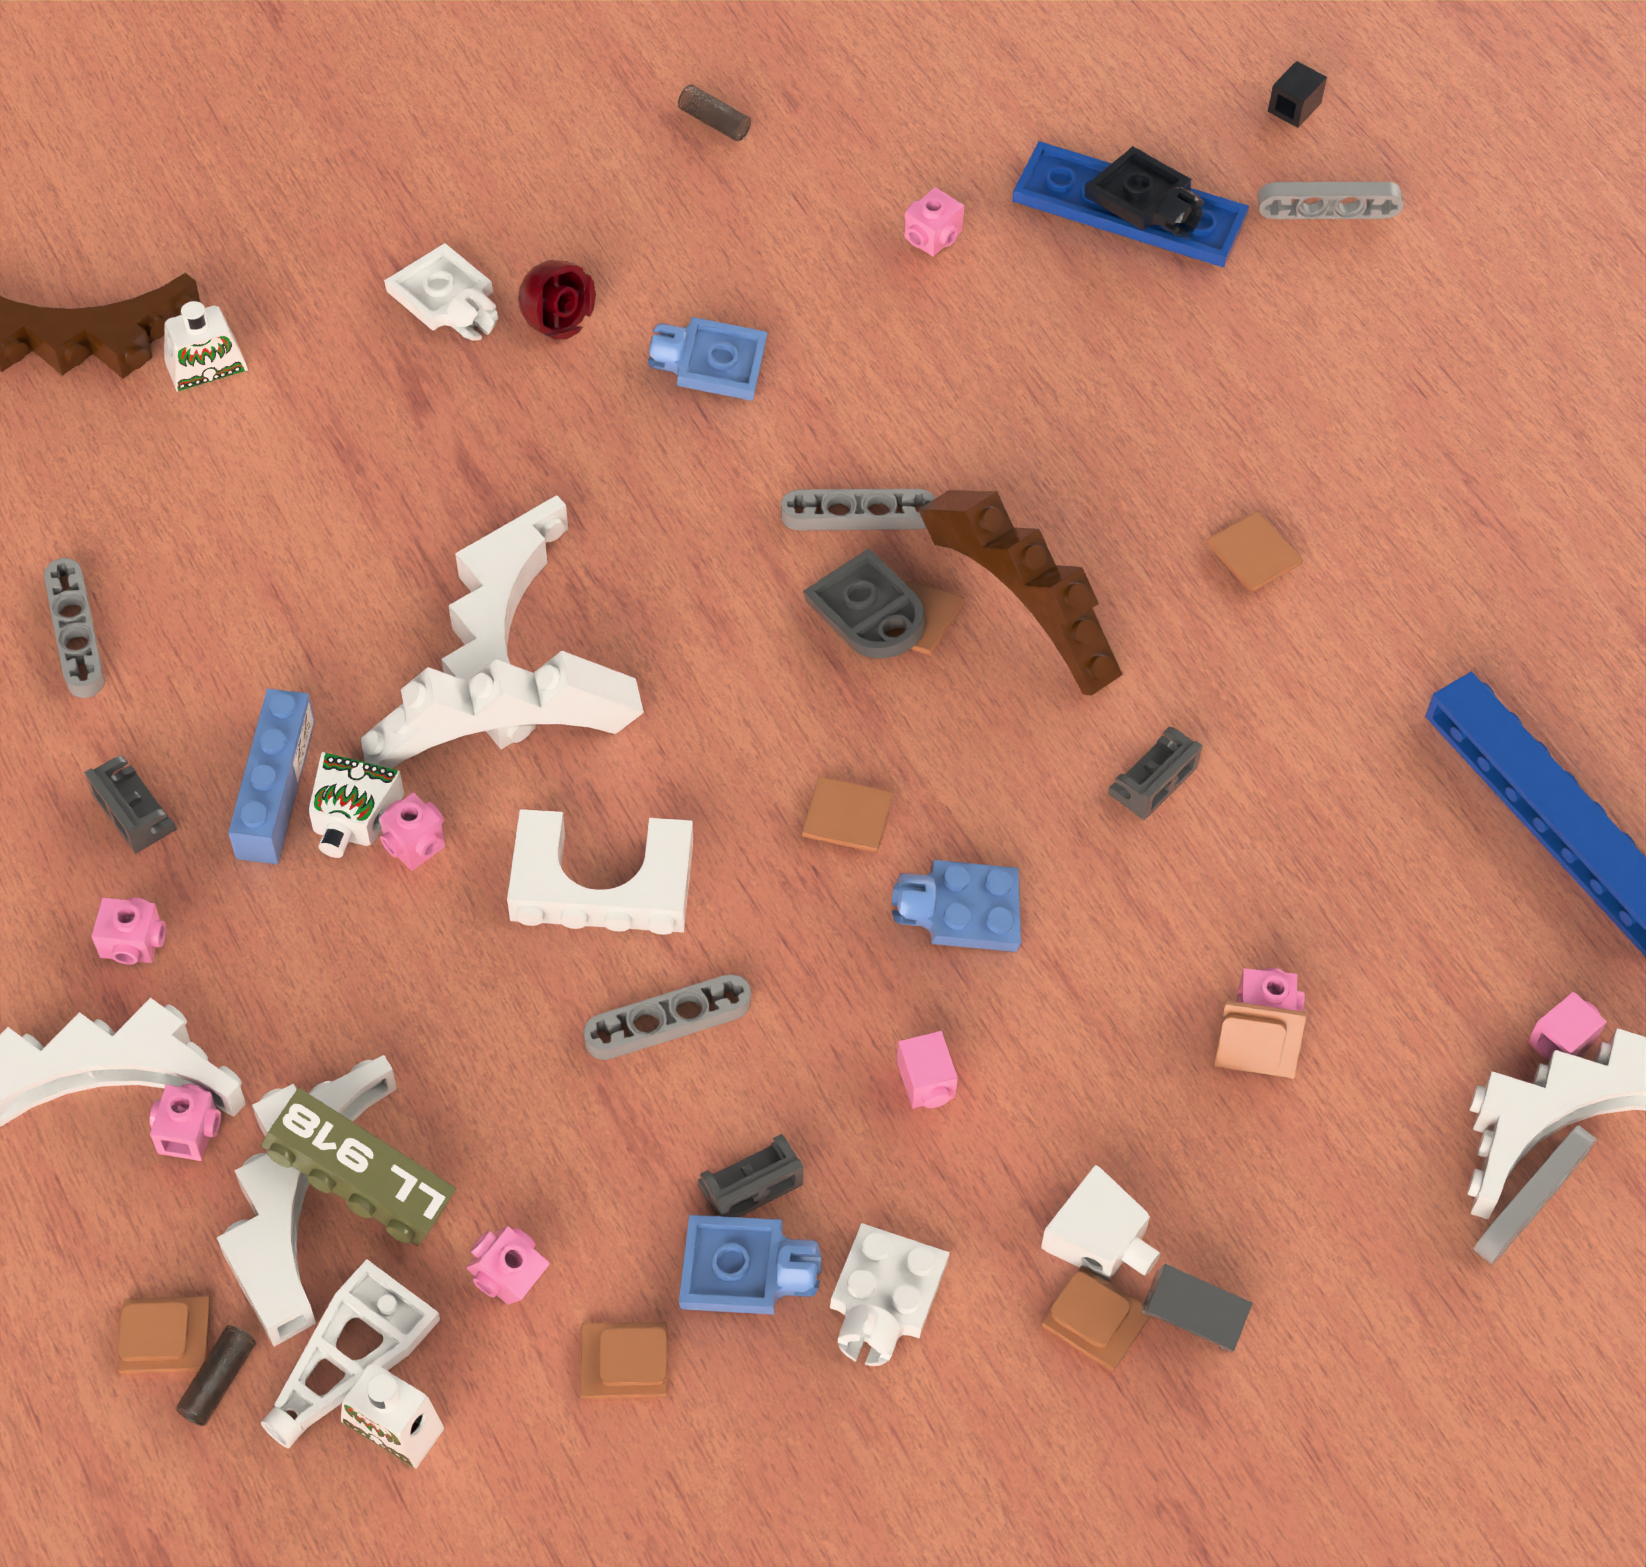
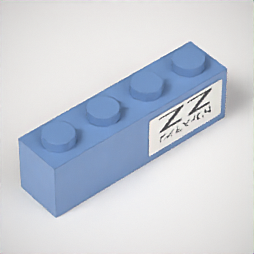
[228,689,315,864]

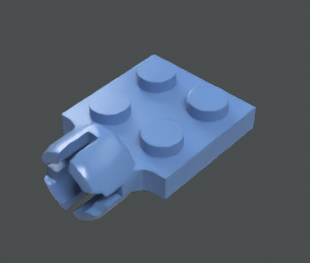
[648,317,768,401]
[892,860,1021,952]
[679,1215,821,1314]

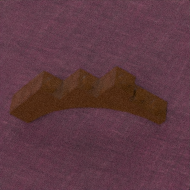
[0,273,201,379]
[918,490,1123,696]

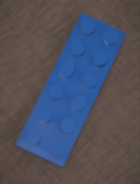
[1012,141,1249,268]

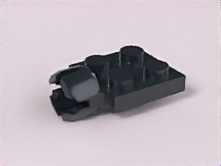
[1085,146,1204,237]

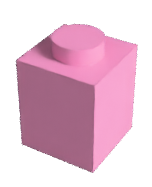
[1528,991,1607,1062]
[897,1031,958,1109]

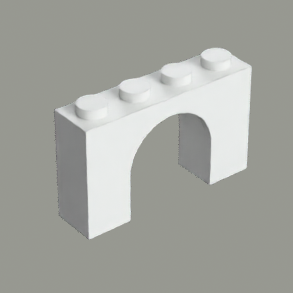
[507,809,693,934]

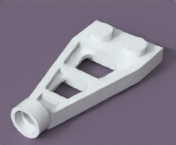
[261,1259,440,1448]

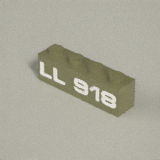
[261,1087,457,1246]

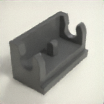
[1108,727,1202,820]
[84,756,177,854]
[698,1134,803,1217]
[1141,1264,1252,1353]

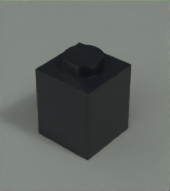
[1268,61,1327,128]

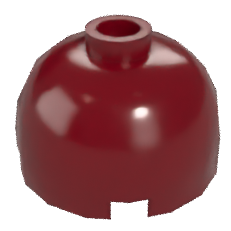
[518,260,596,340]

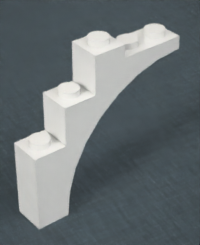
[361,651,644,769]
[0,998,246,1127]
[1467,1028,1646,1219]
[217,1055,397,1346]

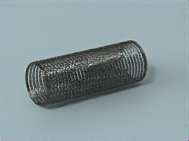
[678,85,751,142]
[175,1325,256,1426]

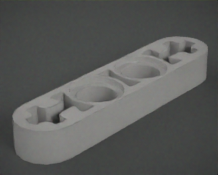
[1257,182,1403,219]
[781,489,936,531]
[44,558,105,698]
[584,974,751,1060]
[1473,1125,1597,1265]

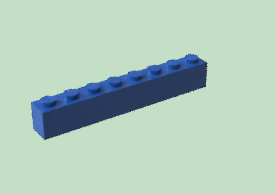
[1425,671,1646,957]

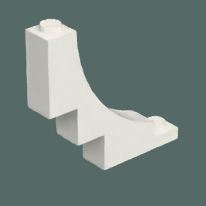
[441,495,568,749]

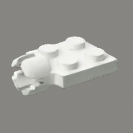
[384,243,498,341]
[830,1223,950,1366]

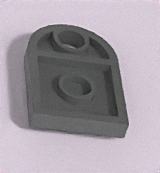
[803,548,926,658]

